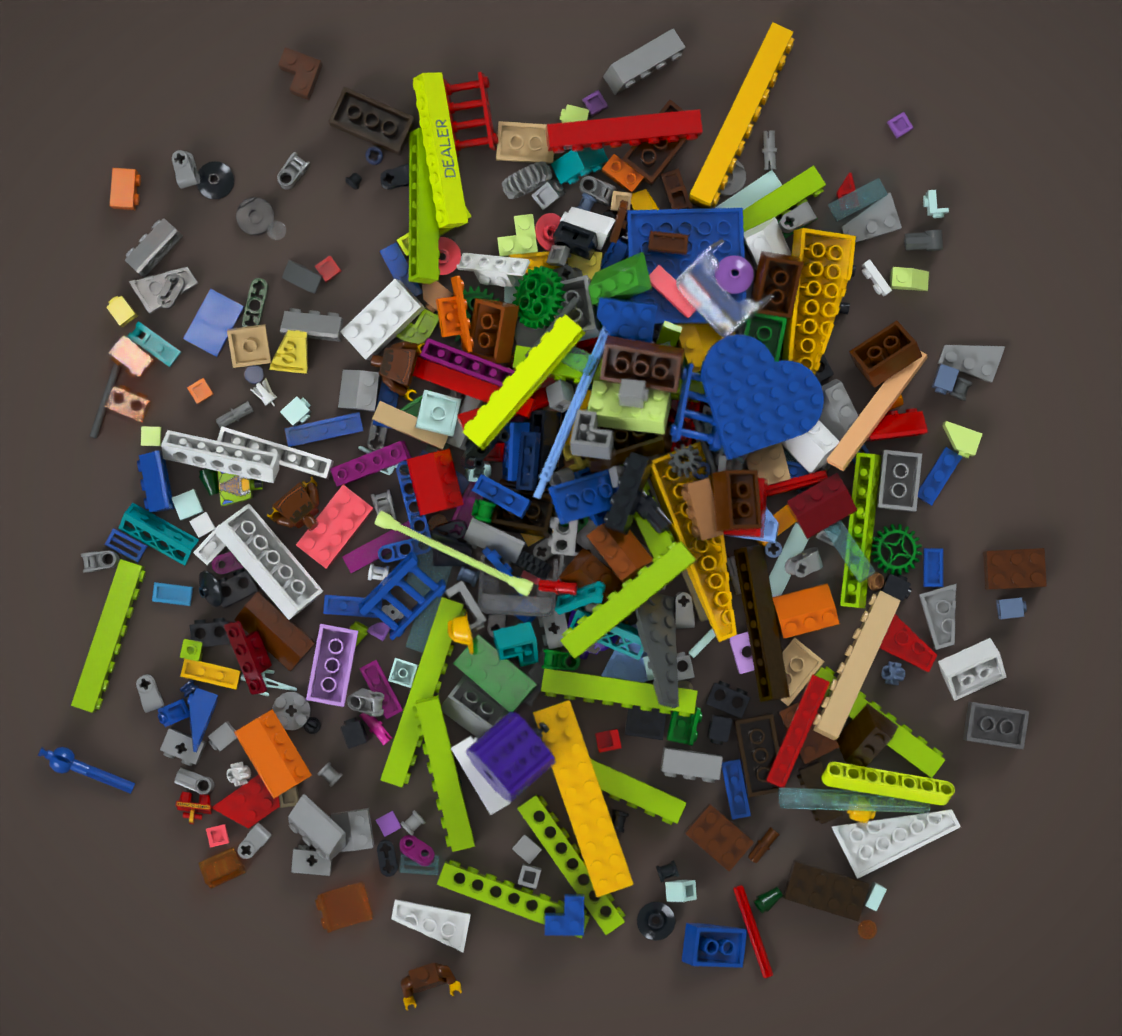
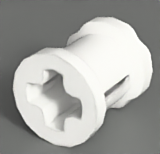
[368,563,390,581]

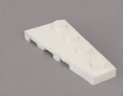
[391,899,471,952]

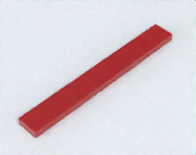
[413,357,536,418]

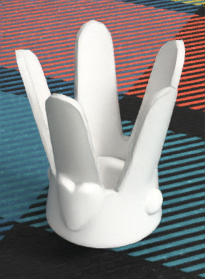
[250,378,277,406]

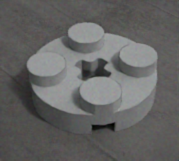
[272,692,311,730]

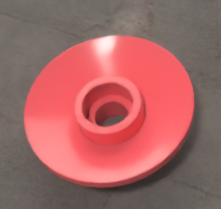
[535,213,561,251]
[439,237,461,275]

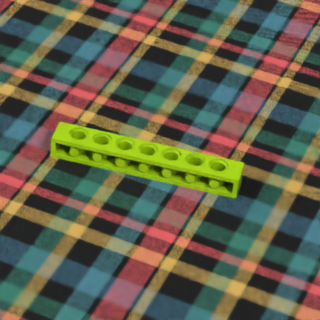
[840,452,882,608]
[517,794,626,935]
[437,860,590,939]

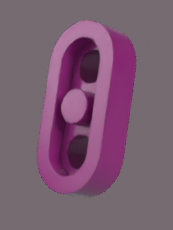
[212,552,244,574]
[399,835,435,866]

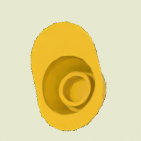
[448,612,473,654]

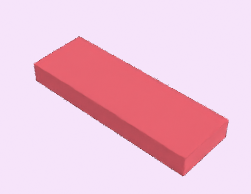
[649,265,702,319]

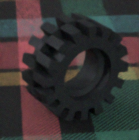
[515,550,553,580]

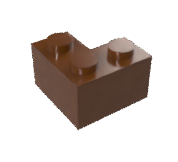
[278,47,323,100]

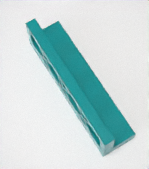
[118,503,199,566]
[569,606,644,660]

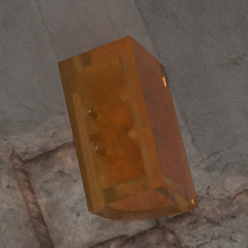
[198,847,246,889]

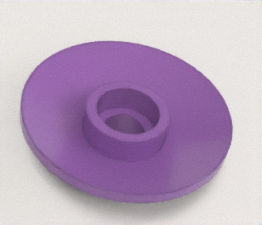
[715,256,754,294]

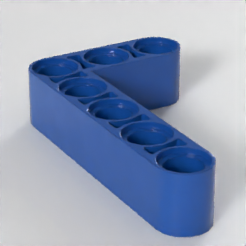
[378,461,433,563]

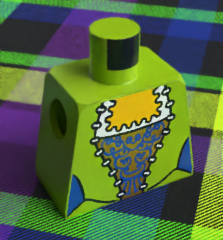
[218,471,263,506]

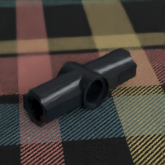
[636,491,672,535]

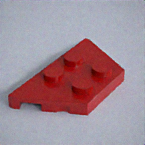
[212,775,280,828]

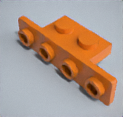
[436,275,474,353]

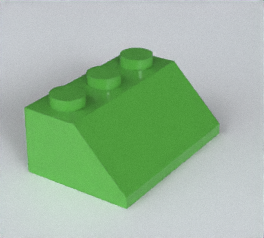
[588,252,652,307]

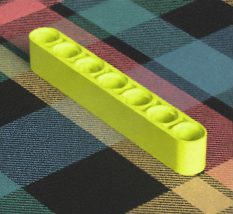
[821,762,955,805]

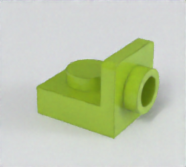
[180,639,203,662]

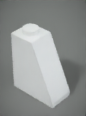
[560,207,615,251]

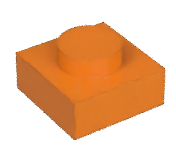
[187,378,214,404]

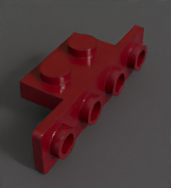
[224,621,272,695]

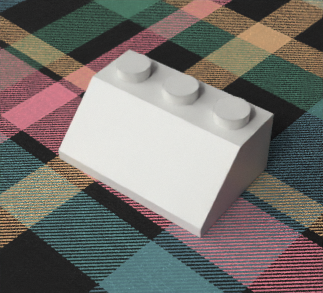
[744,217,791,270]
[780,420,840,474]
[938,638,1006,701]

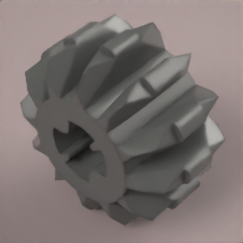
[669,444,702,478]

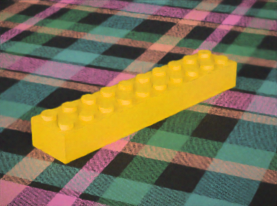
[689,22,795,209]
[533,699,634,897]

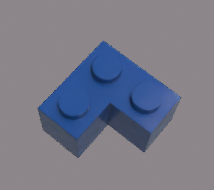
[545,894,584,936]

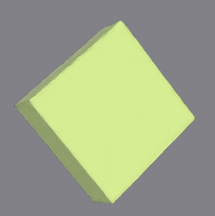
[141,426,161,446]

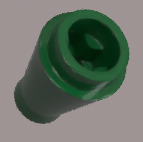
[199,468,220,496]
[753,887,783,914]

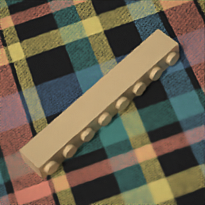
[813,591,900,740]

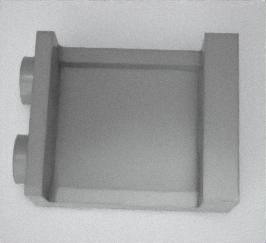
[444,581,486,632]

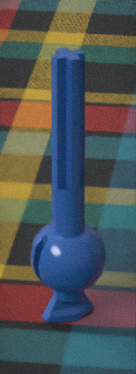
[38,747,135,794]

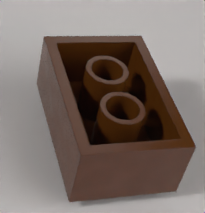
[749,251,804,318]
[849,321,922,388]
[983,548,1047,590]
[777,700,839,764]
[684,803,754,871]

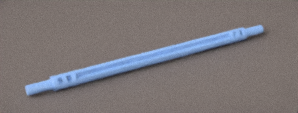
[533,326,611,499]

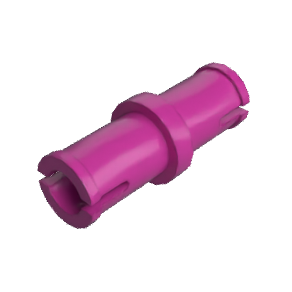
[359,713,393,746]

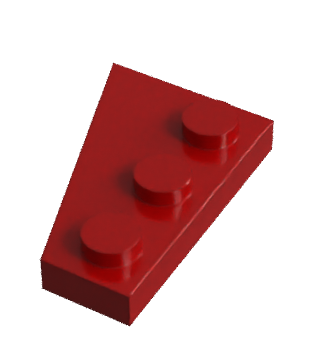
[879,614,937,672]

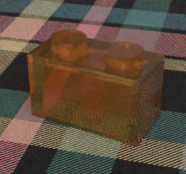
[109,335,155,378]

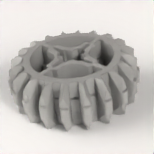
[502,161,552,199]

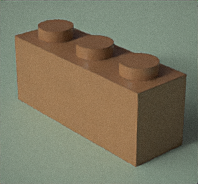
[681,478,724,541]

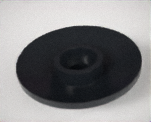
[196,161,234,200]
[199,571,223,607]
[637,902,675,941]

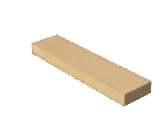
[372,401,448,450]

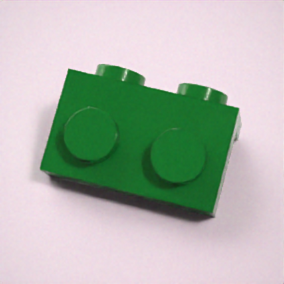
[666,707,702,746]

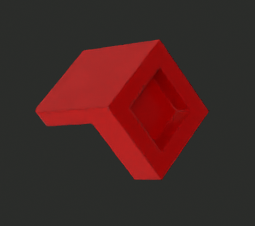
[595,728,622,753]

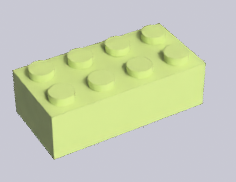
[587,381,671,434]

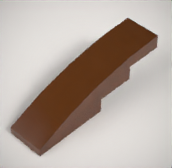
[660,168,693,209]

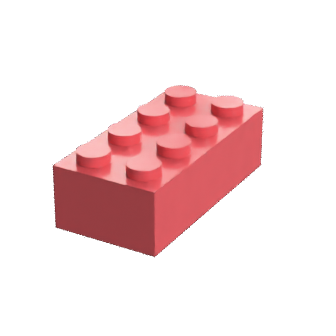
[296,485,375,569]

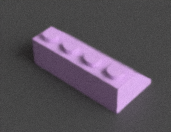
[306,624,358,707]

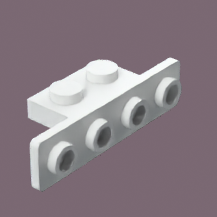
[456,253,530,287]

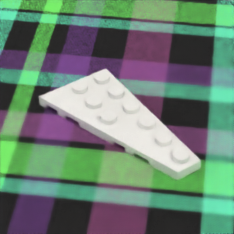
[831,809,961,879]

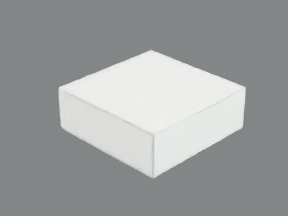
[189,512,216,538]

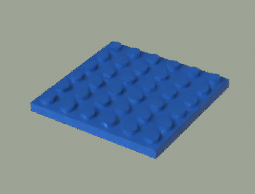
[627,208,747,325]

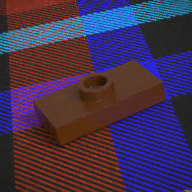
[610,200,628,243]
[648,231,689,255]

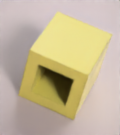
[106,296,138,327]

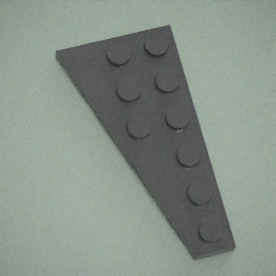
[635,593,679,708]

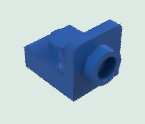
[158,699,189,727]

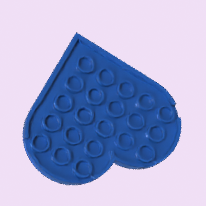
[701,335,824,460]

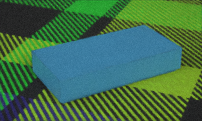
[152,582,193,606]

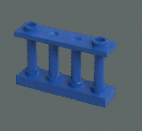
[670,363,722,452]
[359,551,446,640]

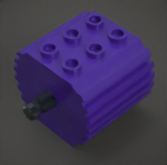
[466,711,556,802]

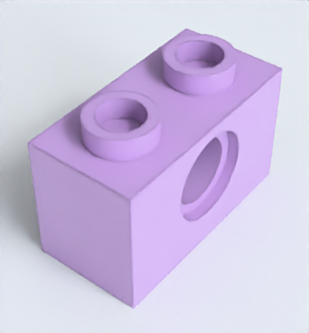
[729,631,754,674]

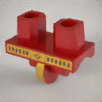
[176,792,213,825]

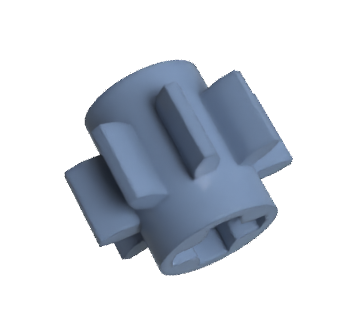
[881,661,905,686]

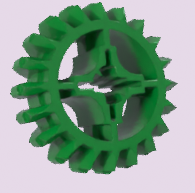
[871,524,922,575]

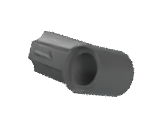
[904,230,943,251]

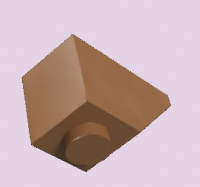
[422,281,453,313]

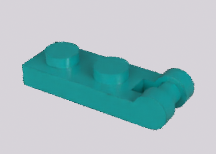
[127,321,182,368]
[555,581,606,615]

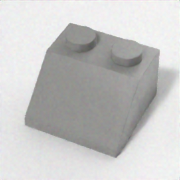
[338,370,381,412]
[331,808,375,852]

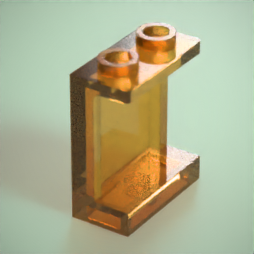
[315,881,374,933]

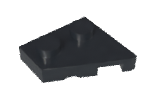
[433,530,472,566]

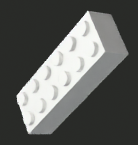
[215,504,323,620]

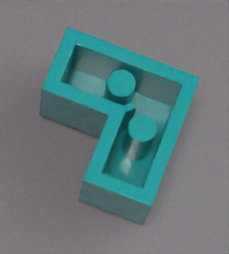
[551,147,609,185]
[493,622,539,667]

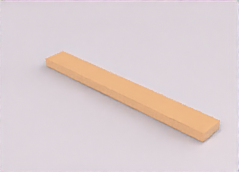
[827,351,927,471]

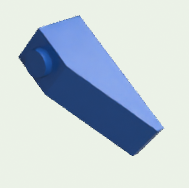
[187,688,218,753]

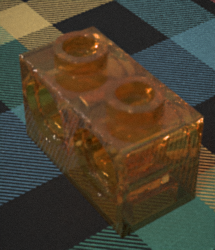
[105,385,151,423]

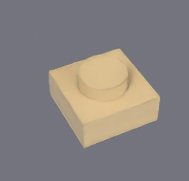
[611,191,632,213]

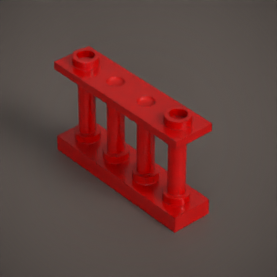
[443,72,499,157]

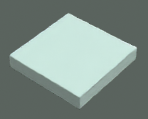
[415,390,462,437]

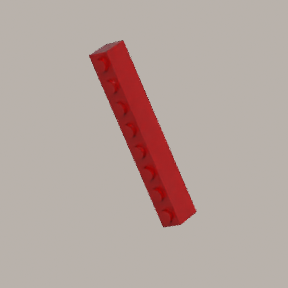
[545,109,703,153]

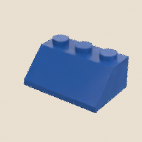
[502,421,530,481]
[137,450,175,513]

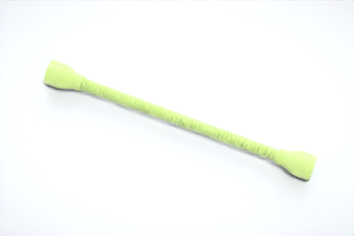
[375,511,534,597]

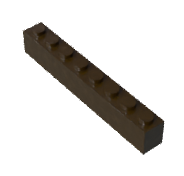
[734,545,790,702]

